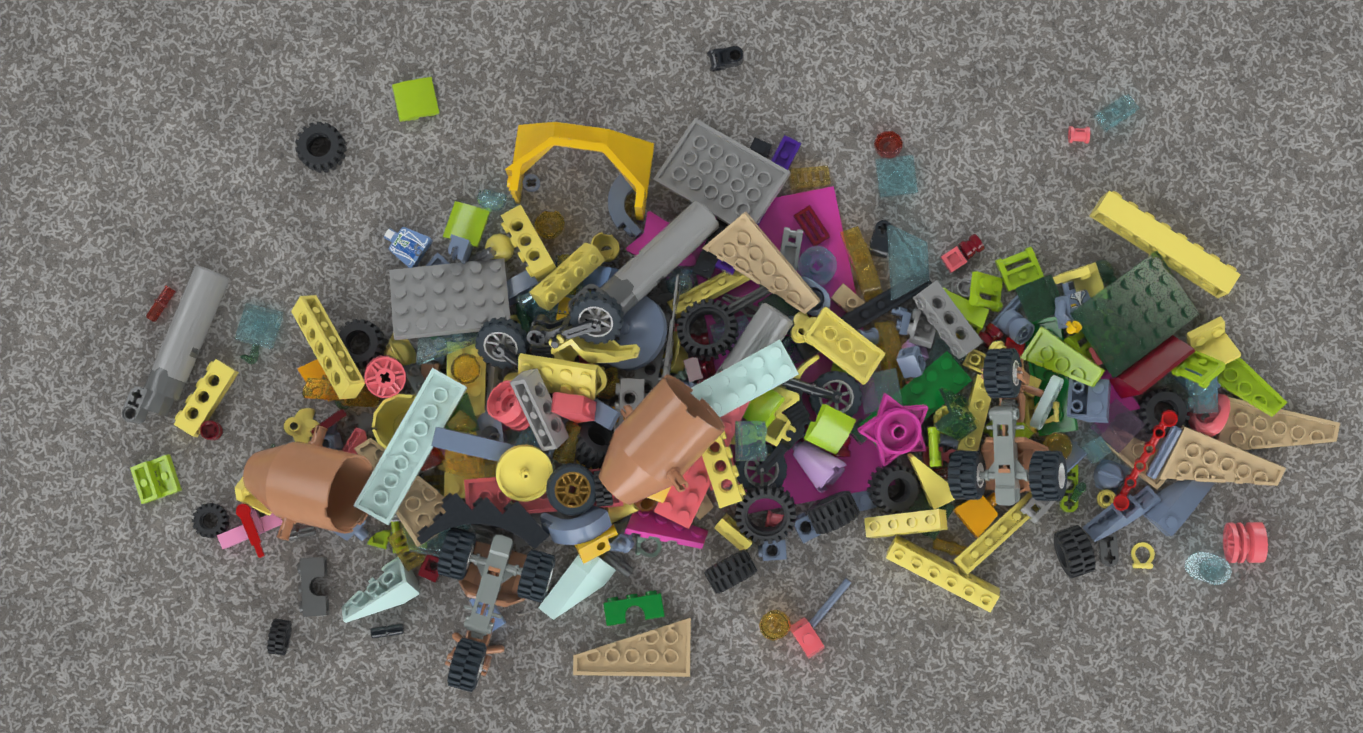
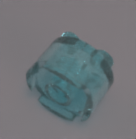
[797,246,837,286]

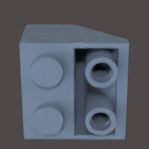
[1067,378,1111,423]

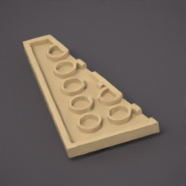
[702,212,821,314]
[1216,397,1340,450]
[1157,425,1286,486]
[354,438,446,548]
[573,618,691,677]

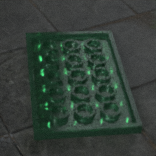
[1070,251,1200,377]

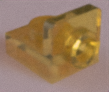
[447,410,477,433]

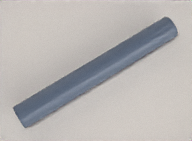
[809,578,851,628]

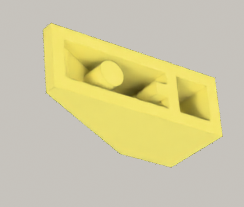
[907,453,955,509]

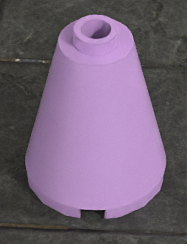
[793,441,847,493]

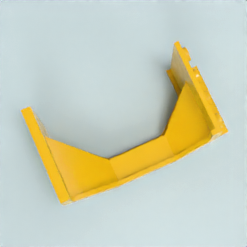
[505,122,654,221]

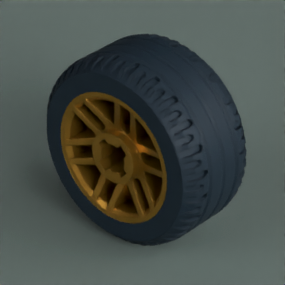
[546,463,596,516]

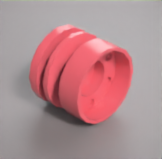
[364,355,406,398]
[487,380,530,431]
[1223,522,1268,563]

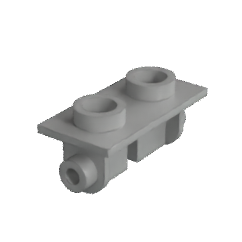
[403,364,425,396]

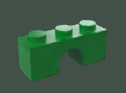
[603,590,665,626]

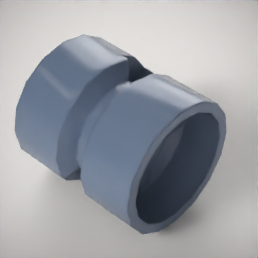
[998,309,1035,344]

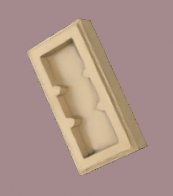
[830,283,865,313]

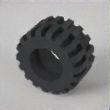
[295,122,347,173]
[338,319,386,369]
[1136,388,1190,437]
[567,421,614,469]
[867,462,921,514]
[806,491,860,534]
[1054,525,1096,578]
[704,549,758,594]

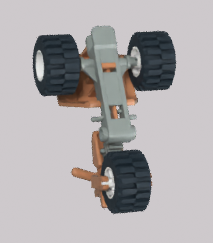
[948,348,1067,506]
[437,527,556,692]

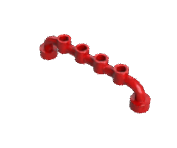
[1113,410,1178,511]

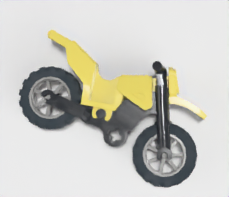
[475,292,640,399]
[730,354,862,491]

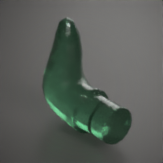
[240,344,260,365]
[1070,482,1087,502]

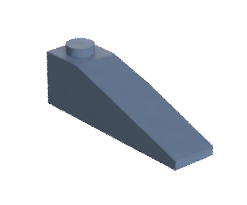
[1143,480,1216,536]

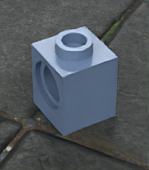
[896,345,926,378]
[794,512,821,543]
[758,540,787,561]

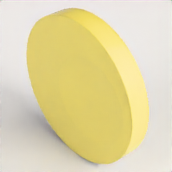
[495,445,553,502]

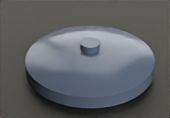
[601,296,667,370]

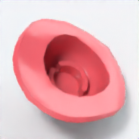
[1187,393,1231,437]

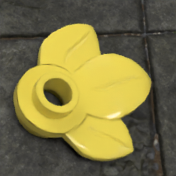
[791,311,816,345]
[284,408,319,443]

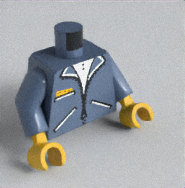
[1054,281,1115,334]

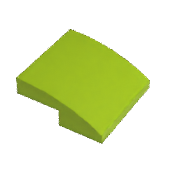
[392,77,439,122]
[443,201,490,248]
[743,389,785,432]
[804,404,856,454]
[130,454,182,504]

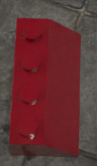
[1109,335,1196,399]

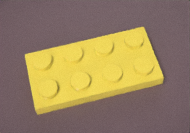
[803,306,886,385]
[518,353,597,400]

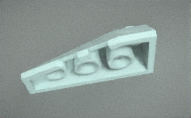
[342,554,420,623]
[538,555,616,620]

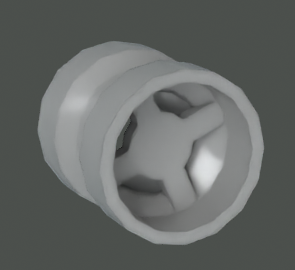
[954,278,971,299]

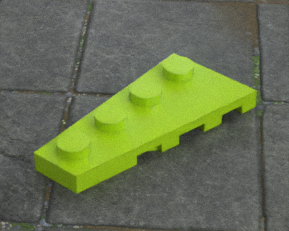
[1020,326,1105,387]
[1214,357,1288,417]

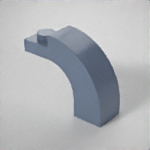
[608,174,642,239]
[539,505,612,545]

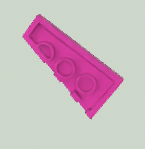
[624,510,708,549]

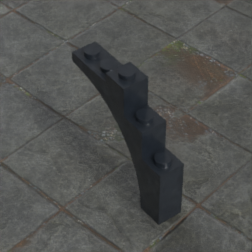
[417,493,549,549]

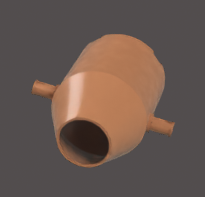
[599,375,725,505]
[243,425,374,541]

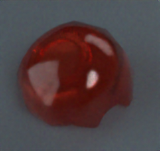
[874,131,903,159]
[420,447,446,471]

